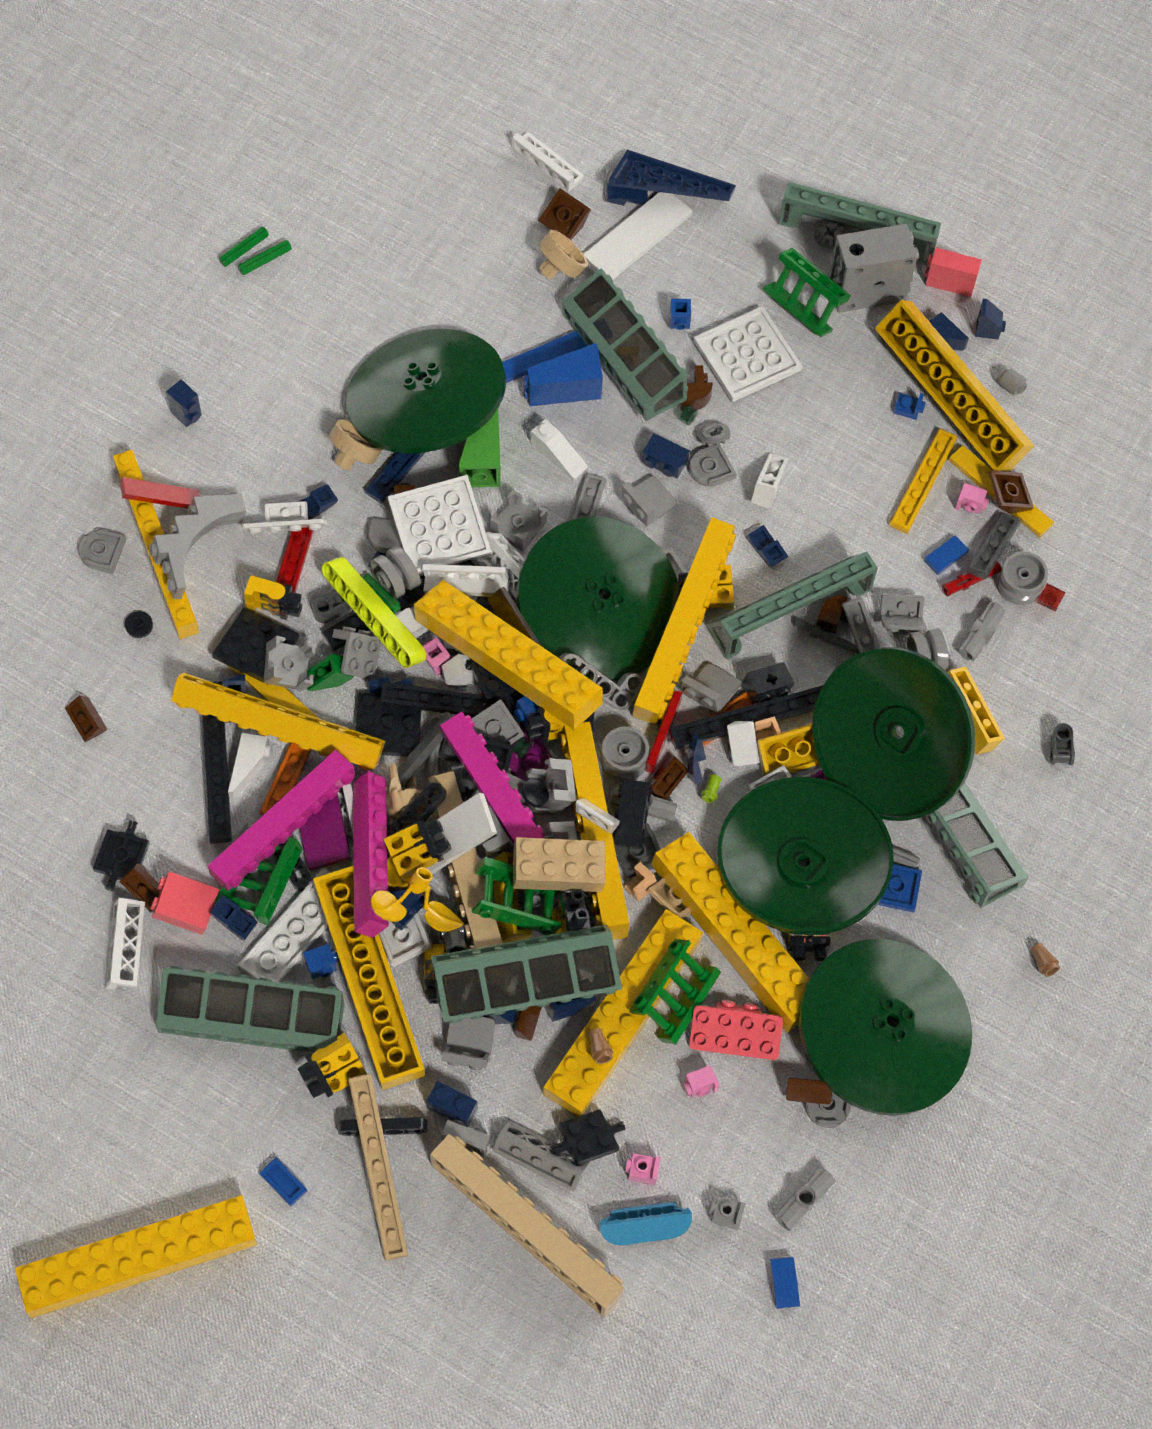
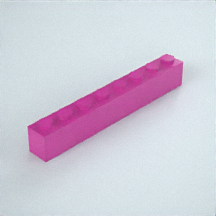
[440,712,546,844]
[208,750,355,891]
[353,771,389,938]

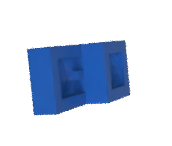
[770,1257,800,1309]

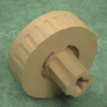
[539,230,588,280]
[329,419,383,470]

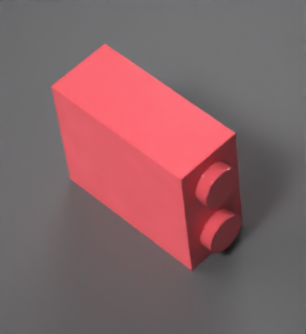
[924,247,982,297]
[150,871,219,935]

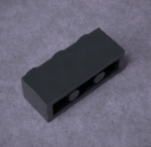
[612,779,652,850]

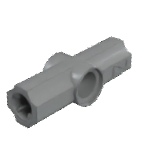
[959,602,1005,661]
[610,785,677,823]
[774,1167,836,1231]

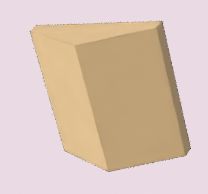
[647,878,691,919]

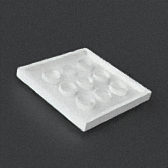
[693,306,803,402]
[387,475,491,574]

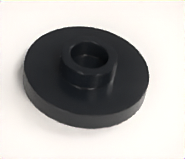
[125,611,153,638]
[521,779,549,807]

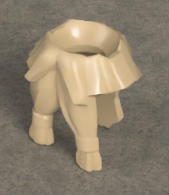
[386,763,426,823]

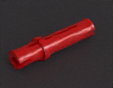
[942,561,1002,597]

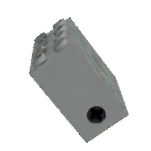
[829,223,919,313]

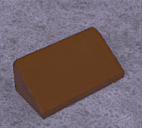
[65,695,108,742]
[648,756,688,800]
[119,863,161,913]
[515,990,542,1041]
[786,1078,832,1105]

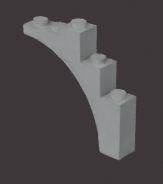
[149,494,246,599]

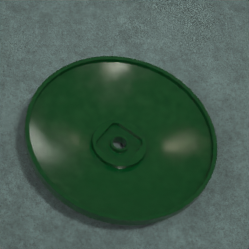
[346,329,506,454]
[517,517,680,681]
[812,647,975,821]
[717,777,894,935]
[798,939,972,1116]

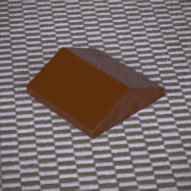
[538,188,591,240]
[988,470,1034,514]

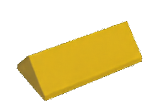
[757,723,819,776]

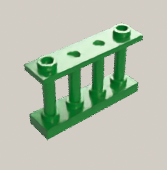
[762,248,851,337]
[215,826,303,926]
[472,857,562,935]
[629,939,721,1045]

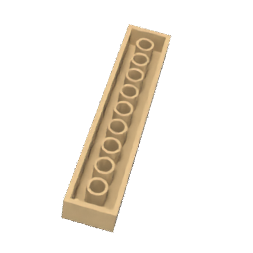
[425,771,510,991]
[430,1134,624,1318]

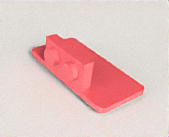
[689,1000,783,1060]

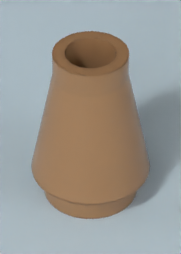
[1031,943,1060,977]
[589,1028,613,1064]

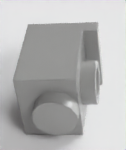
[709,1197,746,1230]

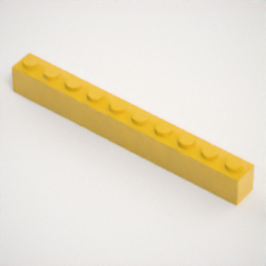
[113,450,199,640]
[171,673,385,770]

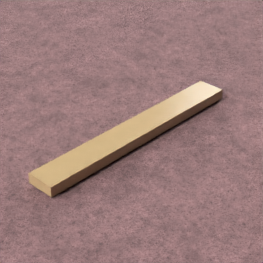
[348,1074,408,1261]

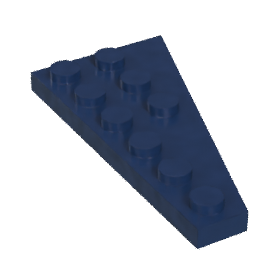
[608,149,736,201]

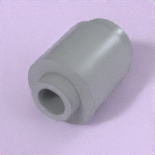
[996,367,1027,395]

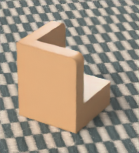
[754,716,781,742]
[624,862,657,902]

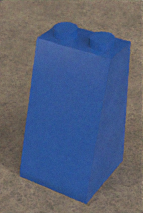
[524,344,603,406]

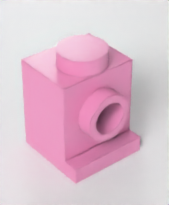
[955,483,989,514]
[423,637,452,676]
[683,1065,720,1097]
[625,1153,660,1185]

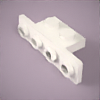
[242,501,328,534]

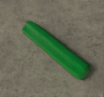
[219,226,269,267]
[238,240,292,275]
[362,574,401,613]

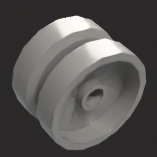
[370,546,421,599]
[998,551,1048,605]
[907,628,949,672]
[601,727,649,781]

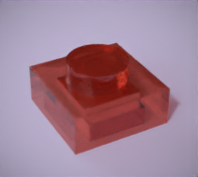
[1037,583,1066,612]

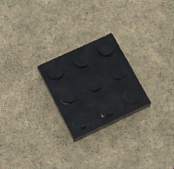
[212,607,299,685]
[356,692,422,757]

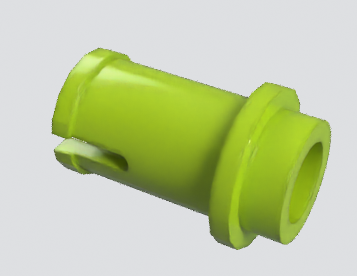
[701,774,722,803]

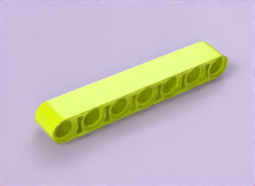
[322,557,426,668]

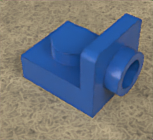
[893,393,926,420]

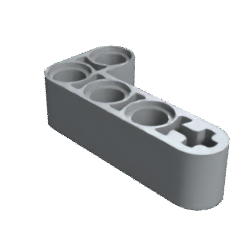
[559,653,643,710]

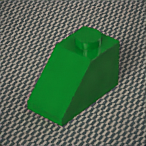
[307,654,354,691]

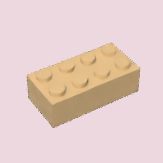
[513,837,605,892]

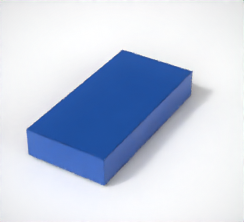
[924,535,969,575]
[259,1157,307,1207]

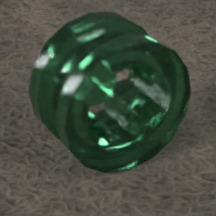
[679,405,698,426]
[513,737,532,758]

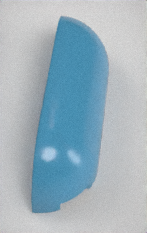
[600,1202,692,1245]

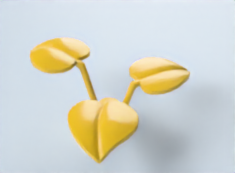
[371,857,464,932]

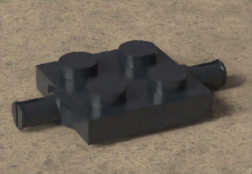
[470,662,518,710]
[93,820,150,891]
[552,1109,625,1166]

